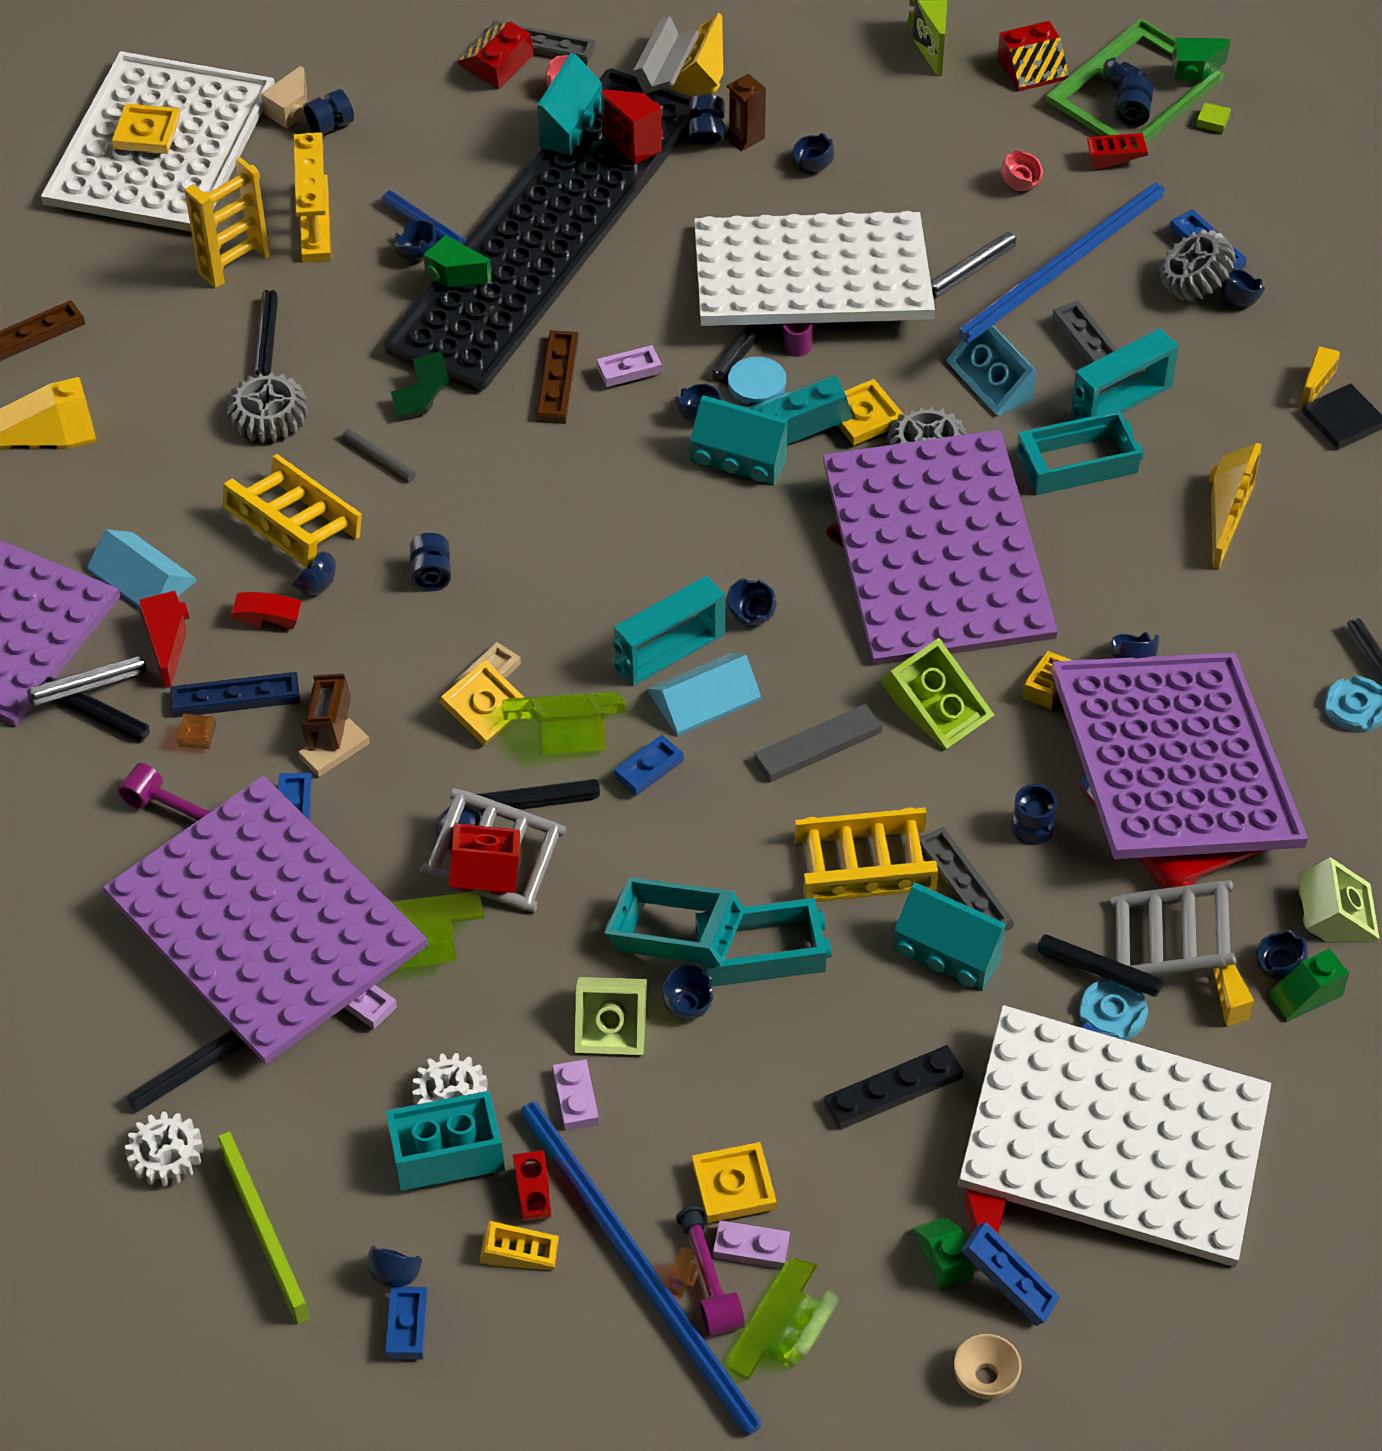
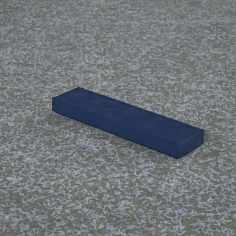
[170,672,300,718]

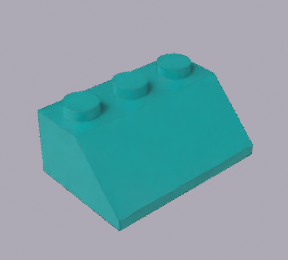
[537,53,602,155]
[750,374,853,444]
[690,395,788,485]
[893,882,1006,991]
[386,1090,505,1191]

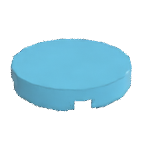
[728,357,786,405]
[1324,676,1382,732]
[1079,980,1148,1040]

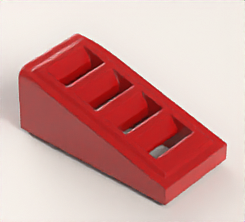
[1086,133,1149,171]

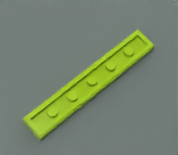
[217,1131,309,1325]

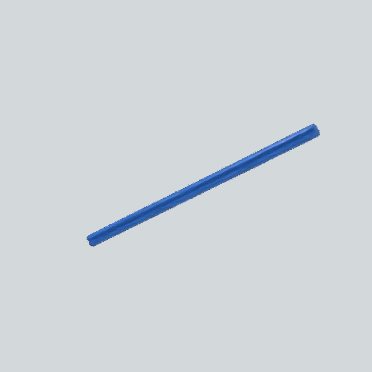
[958,183,1165,343]
[521,1101,761,1436]

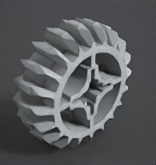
[1159,229,1237,301]
[227,372,308,444]
[887,406,967,445]

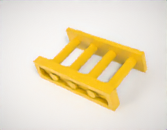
[294,133,331,263]
[184,157,270,288]
[222,454,362,568]
[795,807,938,902]

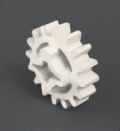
[412,1053,488,1104]
[125,1112,204,1186]

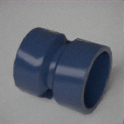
[1114,75,1154,128]
[303,89,354,135]
[688,94,725,145]
[410,533,451,591]
[1012,784,1058,845]

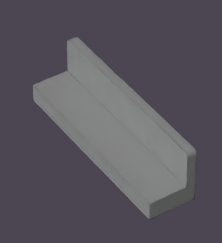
[633,16,699,94]

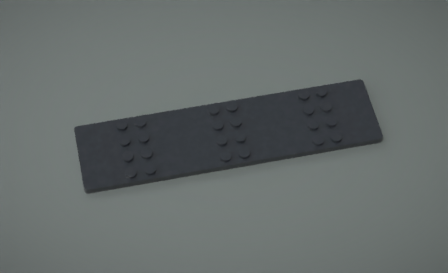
[384,68,692,390]

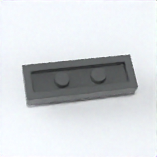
[1052,300,1118,364]

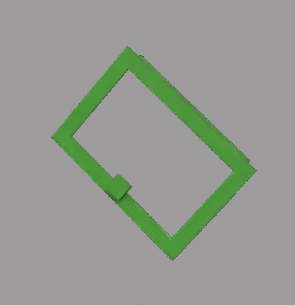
[1045,18,1226,149]

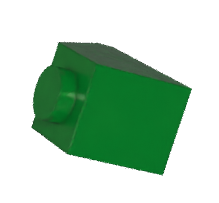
[1172,37,1231,81]
[423,235,492,288]
[1268,948,1349,1022]
[912,1217,975,1291]

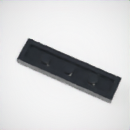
[824,1045,964,1130]

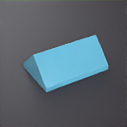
[946,325,1036,416]
[87,529,196,610]
[647,653,761,736]

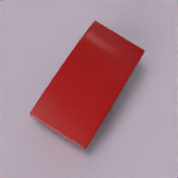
[230,592,302,630]

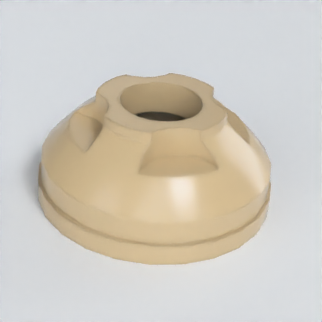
[954,1334,1022,1400]

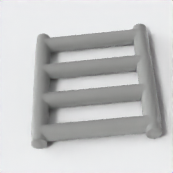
[420,787,566,913]
[1111,880,1236,976]

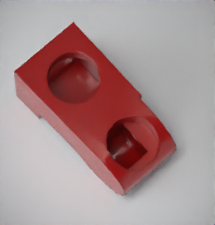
[513,1150,551,1222]

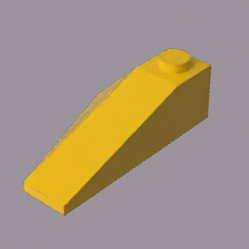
[666,12,723,97]

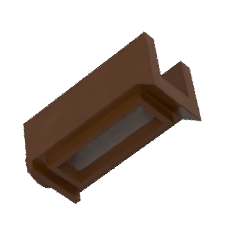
[724,74,766,152]
[301,673,351,751]

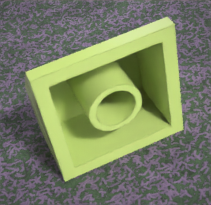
[1298,857,1380,942]
[575,977,647,1055]

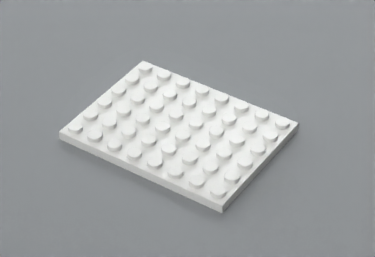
[41,51,275,231]
[695,211,935,326]
[957,1005,1271,1267]

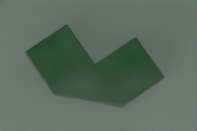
[391,351,449,421]

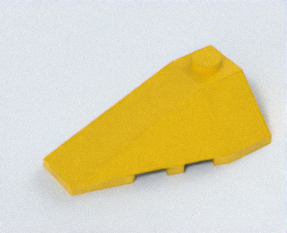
[0,377,97,450]
[1208,443,1262,570]

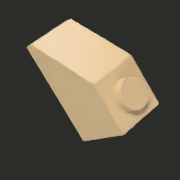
[261,66,307,129]

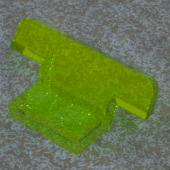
[501,692,627,755]
[391,892,485,969]
[727,1258,840,1381]

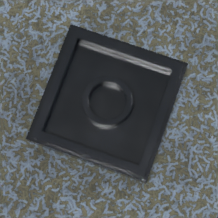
[1302,383,1382,449]

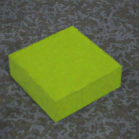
[1196,102,1231,133]

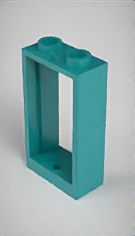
[1071,328,1179,420]
[1016,410,1143,495]
[613,575,725,686]
[604,877,745,967]
[695,898,832,987]

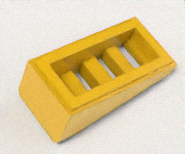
[1300,346,1340,407]
[1022,651,1072,710]
[1214,965,1254,1026]
[479,1221,559,1270]

